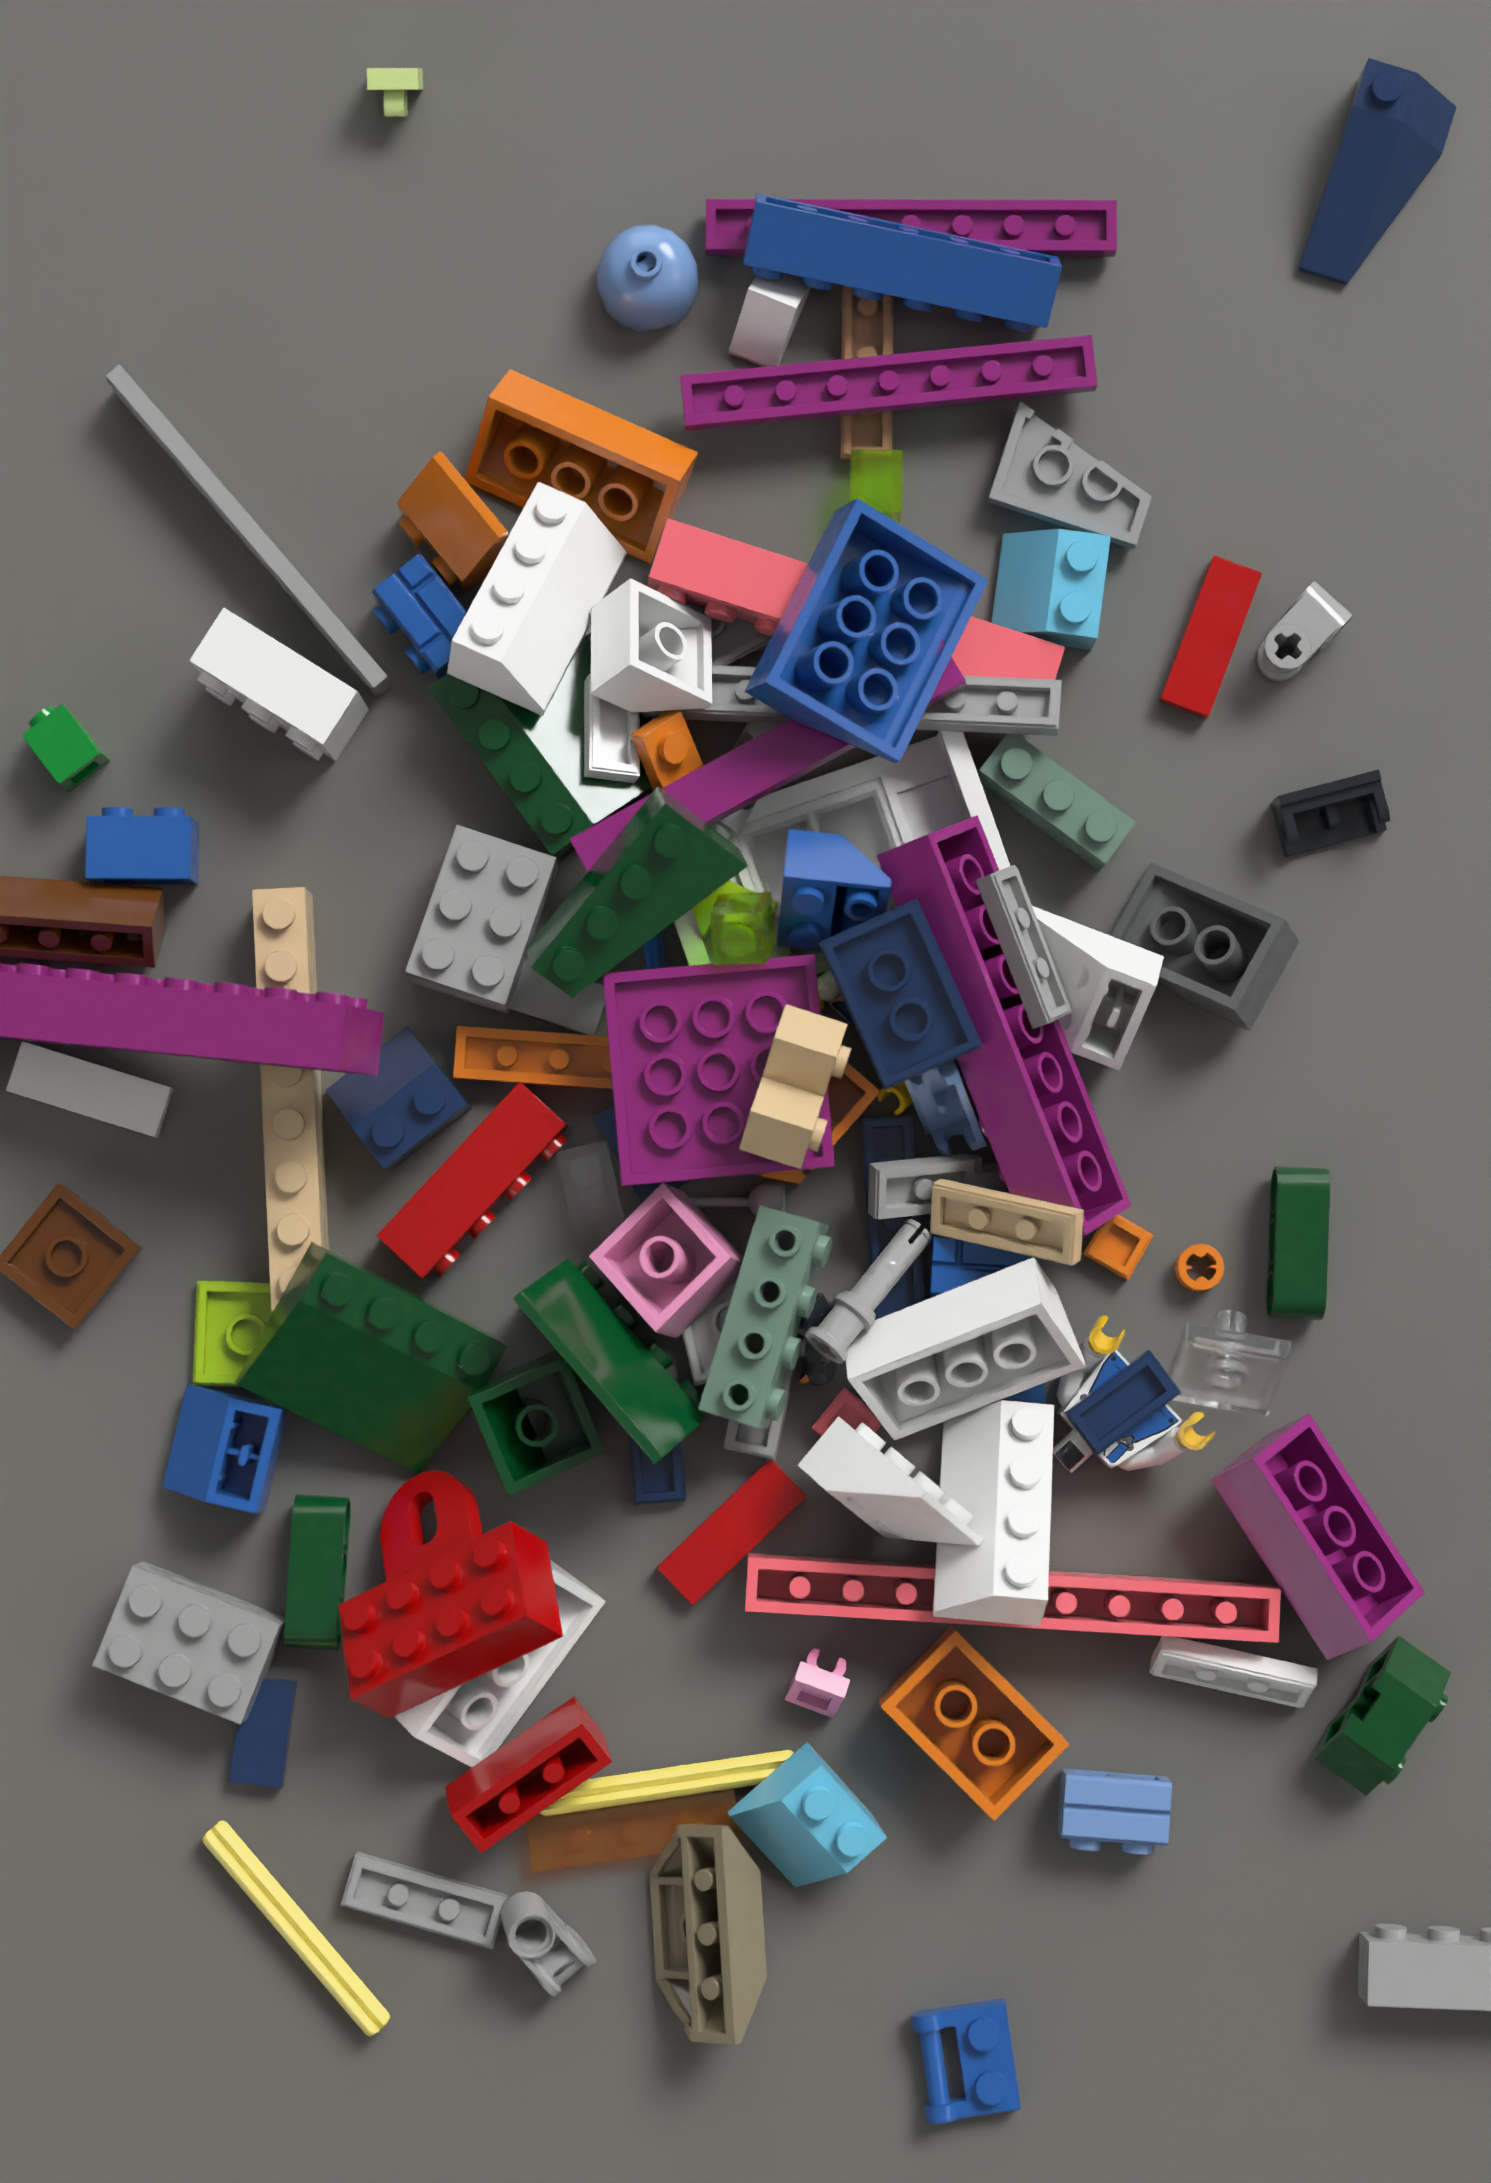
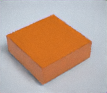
[1081,1215,1154,1281]

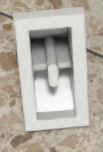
[729,273,811,367]

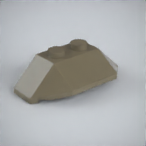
[649,1824,767,2045]

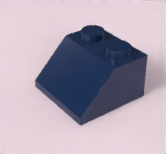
[326,1026,472,1172]

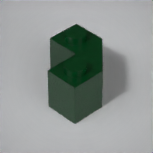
[1314,1636,1451,1796]

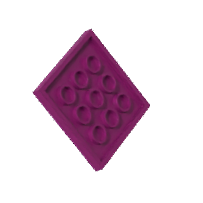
[603,954,835,1186]

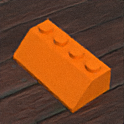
[465,369,698,564]

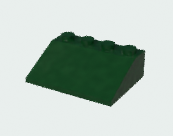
[428,634,653,860]
[235,1242,507,1474]
[512,1258,707,1464]

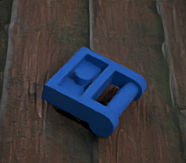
[911,1998,1021,2124]

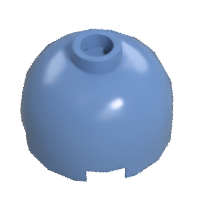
[597,225,698,333]

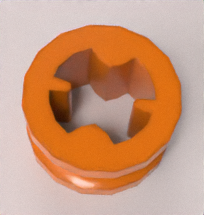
[1175,1244,1225,1292]

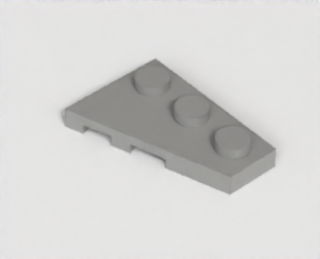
[987,401,1152,550]

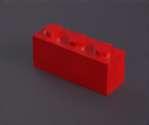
[445,1696,612,1853]

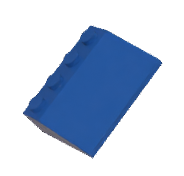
[744,498,988,763]

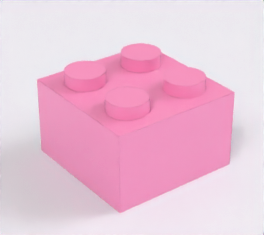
[589,1183,743,1339]

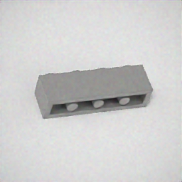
[1358,1924,1491,2011]

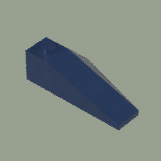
[1298,58,1456,285]

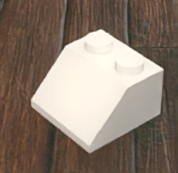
[591,578,712,713]

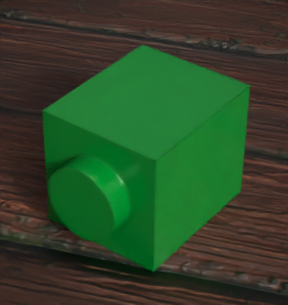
[21,704,110,792]

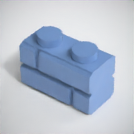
[1057,1768,1172,1855]

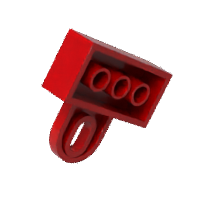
[338,1471,563,1718]

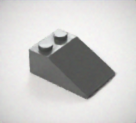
[1110,862,1299,1031]

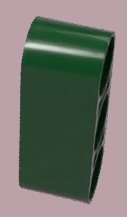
[1266,1166,1330,1320]
[284,1494,351,1651]

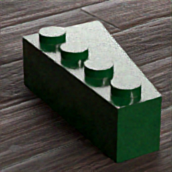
[526,786,748,998]

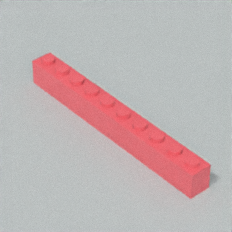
[745,1553,1281,1643]

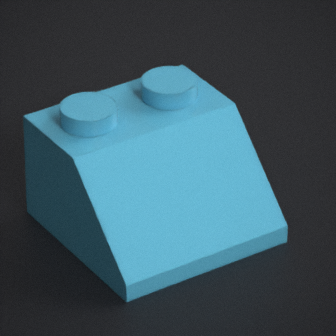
[991,529,1111,650]
[727,1742,887,1888]

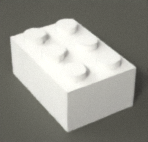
[189,608,369,761]

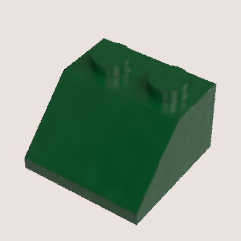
[467,1350,606,1496]

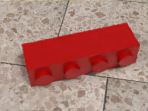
[376,1082,569,1279]

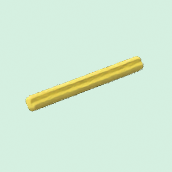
[540,1750,794,1816]
[202,1820,390,2037]

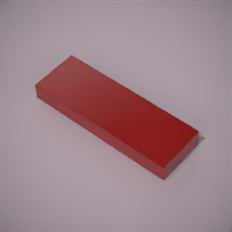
[1158,555,1262,719]
[657,1459,807,1605]

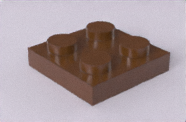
[0,1183,143,1330]

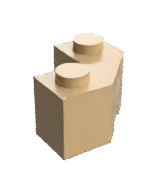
[739,1004,851,1169]

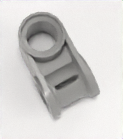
[1256,581,1353,682]
[501,1891,596,1997]

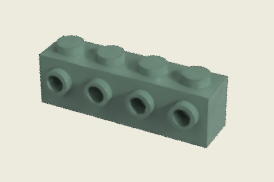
[698,1205,832,1428]

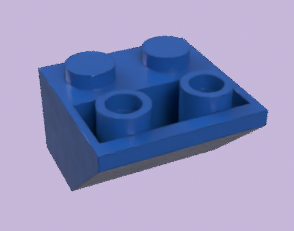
[776,829,891,951]
[162,1384,289,1514]

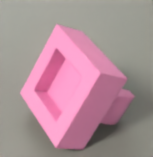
[785,1648,850,1718]

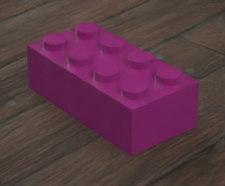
[1211,1413,1425,1661]

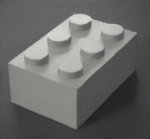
[405,825,558,1015]
[92,1561,285,1725]

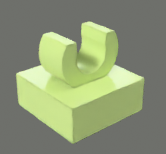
[366,68,423,116]

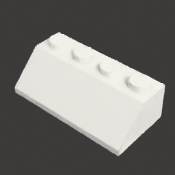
[447,482,627,716]
[846,1257,1085,1441]
[933,1400,1054,1626]
[394,1560,606,1767]

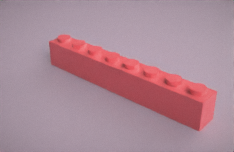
[647,518,1065,680]

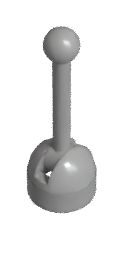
[689,1181,786,1216]

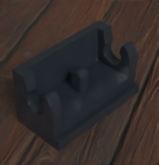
[1270,769,1390,858]

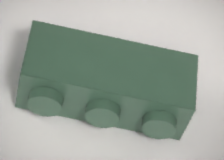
[978,734,1137,872]

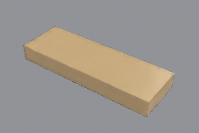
[930,1179,1084,1266]

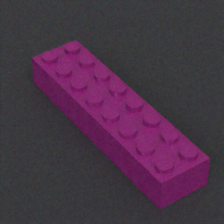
[876,815,1132,1236]
[0,962,384,1076]

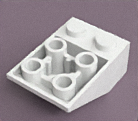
[1032,906,1164,1071]
[798,1416,984,1546]

